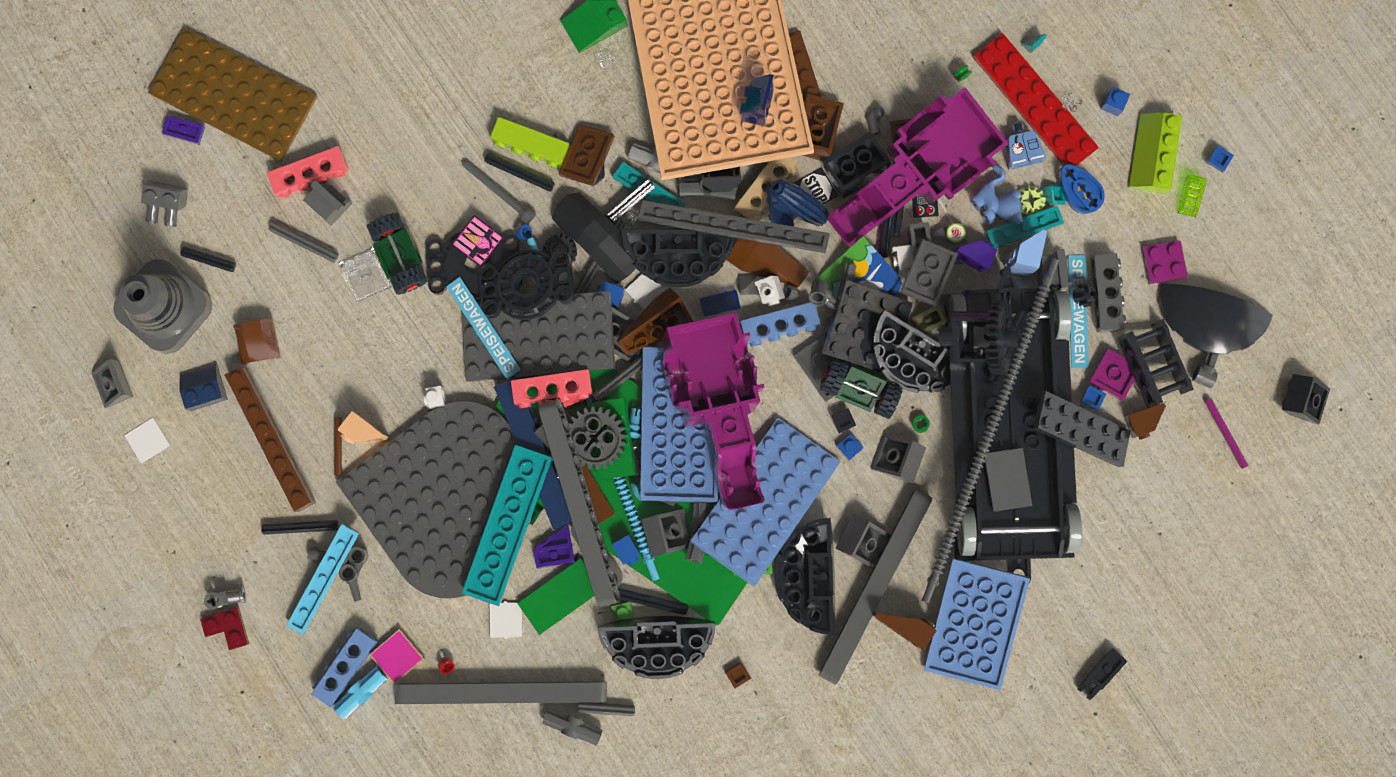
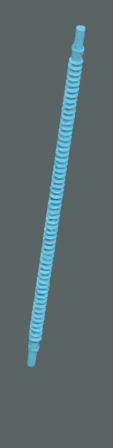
[527,237,660,581]

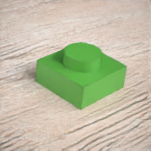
[611,602,634,621]

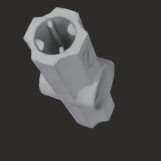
[628,143,682,179]

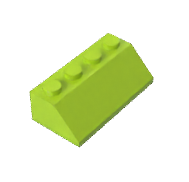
[1128,112,1183,194]

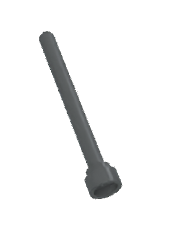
[462,160,536,224]

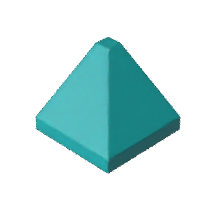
[1022,34,1047,53]
[1041,185,1066,205]

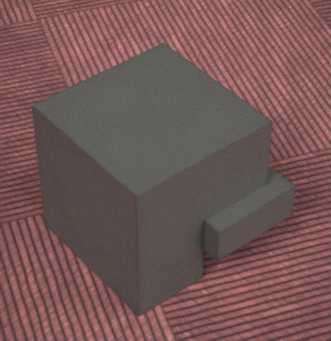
[303,180,352,226]
[1037,249,1072,290]

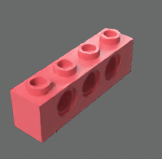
[267,146,349,198]
[511,369,593,408]

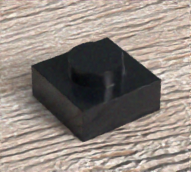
[830,408,856,434]

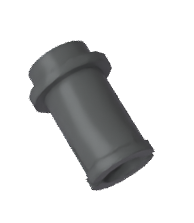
[307,547,326,562]

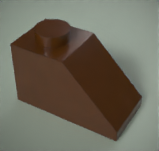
[1124,402,1166,440]

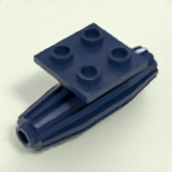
[767,179,829,227]

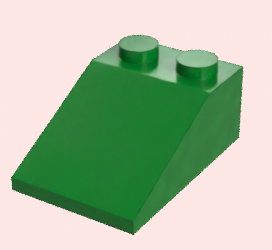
[560,0,628,53]

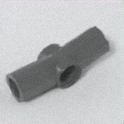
[679,179,737,200]
[685,503,710,564]
[542,708,603,746]

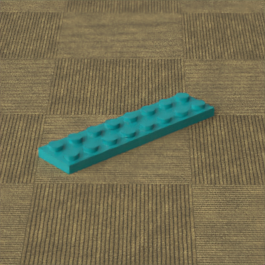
[462,445,553,606]

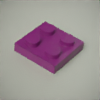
[1142,240,1188,285]
[1088,348,1135,401]

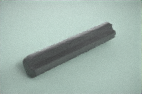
[578,702,635,716]

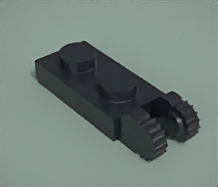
[1077,648,1127,700]

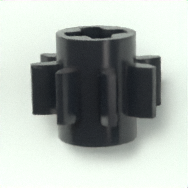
[1073,283,1097,307]

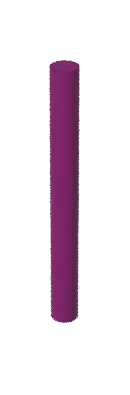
[1204,398,1249,469]

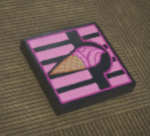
[451,215,505,267]

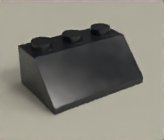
[822,132,891,199]

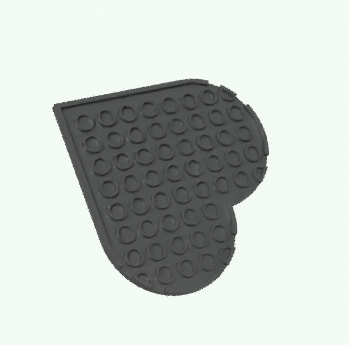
[336,401,518,599]

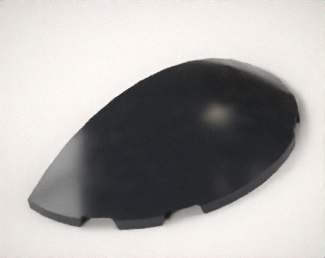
[621,229,735,288]
[1159,283,1273,354]
[873,309,951,393]
[774,517,835,635]
[598,616,715,679]

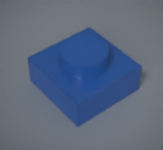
[1206,146,1234,173]
[1080,385,1106,412]
[836,434,864,461]

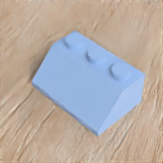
[1004,230,1047,277]

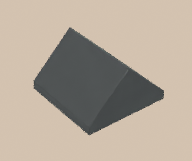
[91,359,133,408]

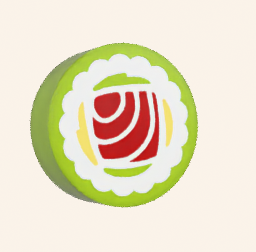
[946,223,966,243]

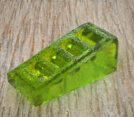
[1177,175,1207,218]

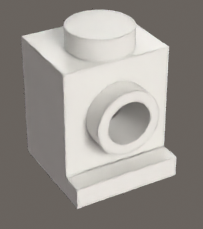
[890,245,913,275]
[755,276,785,306]
[423,386,446,410]

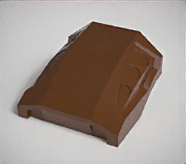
[233,319,281,365]

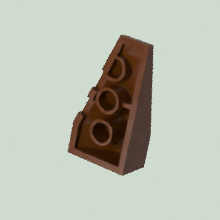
[726,238,809,288]
[617,287,693,355]

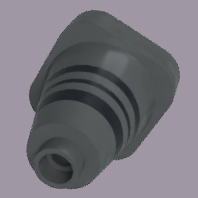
[113,259,212,354]

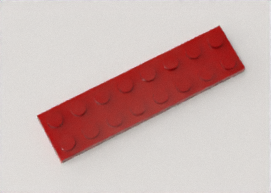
[973,33,1099,172]

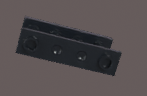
[1117,319,1194,408]

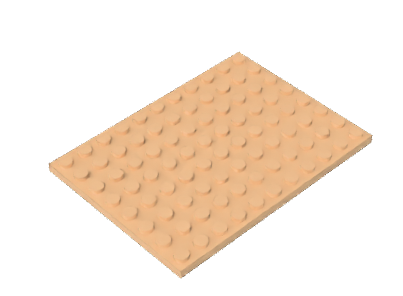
[628,0,814,180]

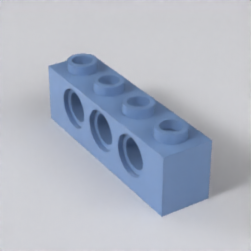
[740,302,820,347]
[311,628,379,707]

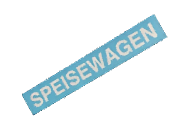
[1069,255,1089,368]
[446,277,521,379]

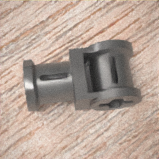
[204,586,246,609]

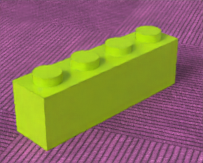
[490,117,570,169]

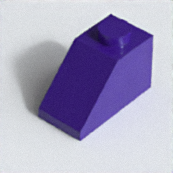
[951,240,997,273]

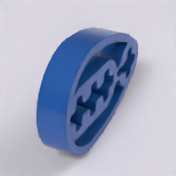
[1058,165,1105,214]

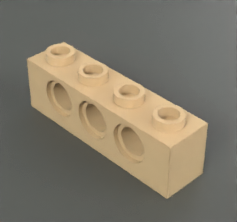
[734,157,798,221]

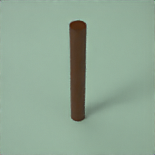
[334,417,342,475]

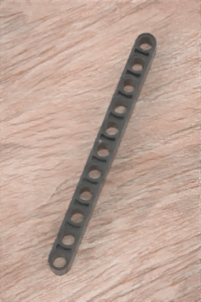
[539,399,620,607]
[818,489,933,685]
[395,681,607,704]

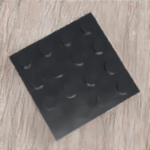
[822,280,913,374]

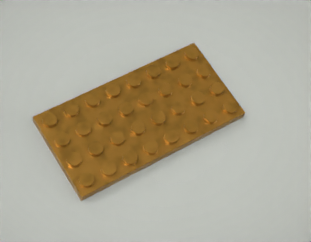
[148,27,318,162]

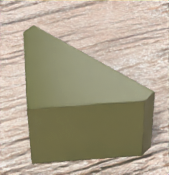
[911,304,948,333]

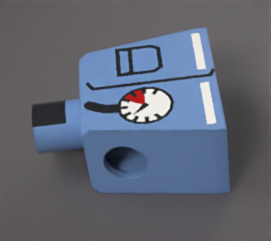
[1006,123,1046,170]

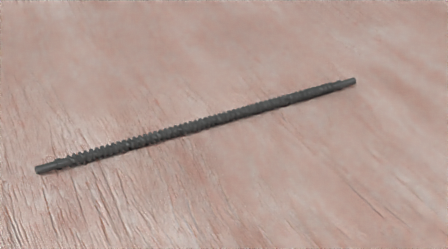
[921,258,1059,603]

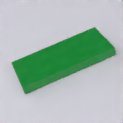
[587,398,636,480]
[517,558,595,635]

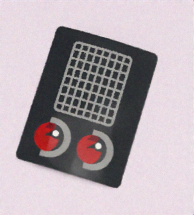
[912,194,939,218]

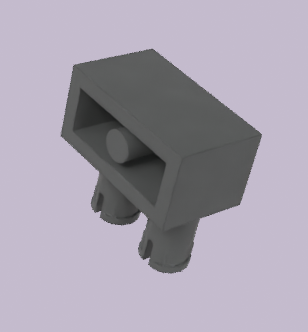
[141,181,188,227]

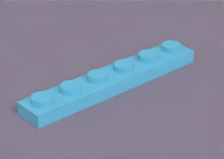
[286,523,360,635]

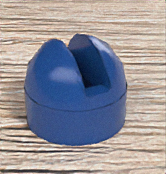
[515,224,532,240]

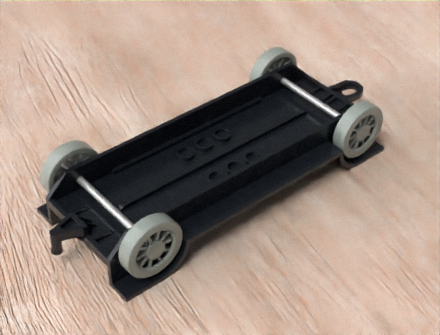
[943,267,1082,583]

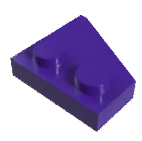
[533,525,575,569]

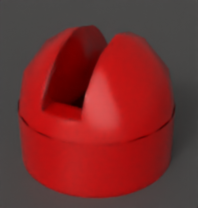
[438,657,455,674]

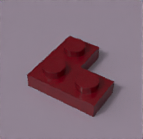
[200,607,249,650]

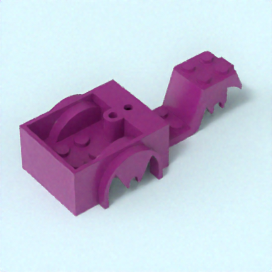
[827,87,1009,246]
[662,313,765,510]

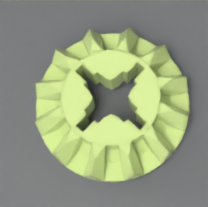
[1019,185,1046,216]

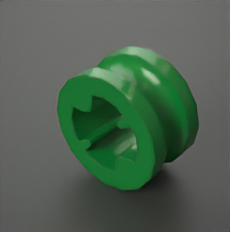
[953,65,973,82]
[912,415,930,433]

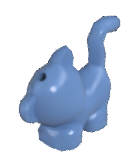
[971,164,1023,225]

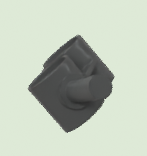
[339,547,369,602]

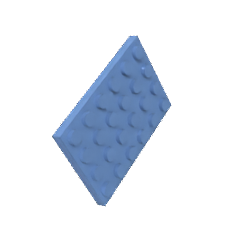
[924,558,1030,690]

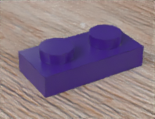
[162,115,205,145]

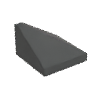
[740,276,759,295]

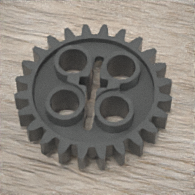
[568,406,628,470]

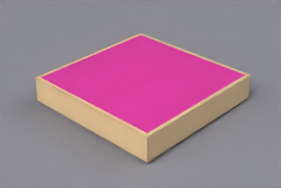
[370,629,425,684]

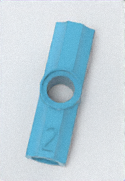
[333,666,388,719]

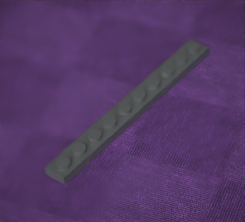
[638,200,830,253]

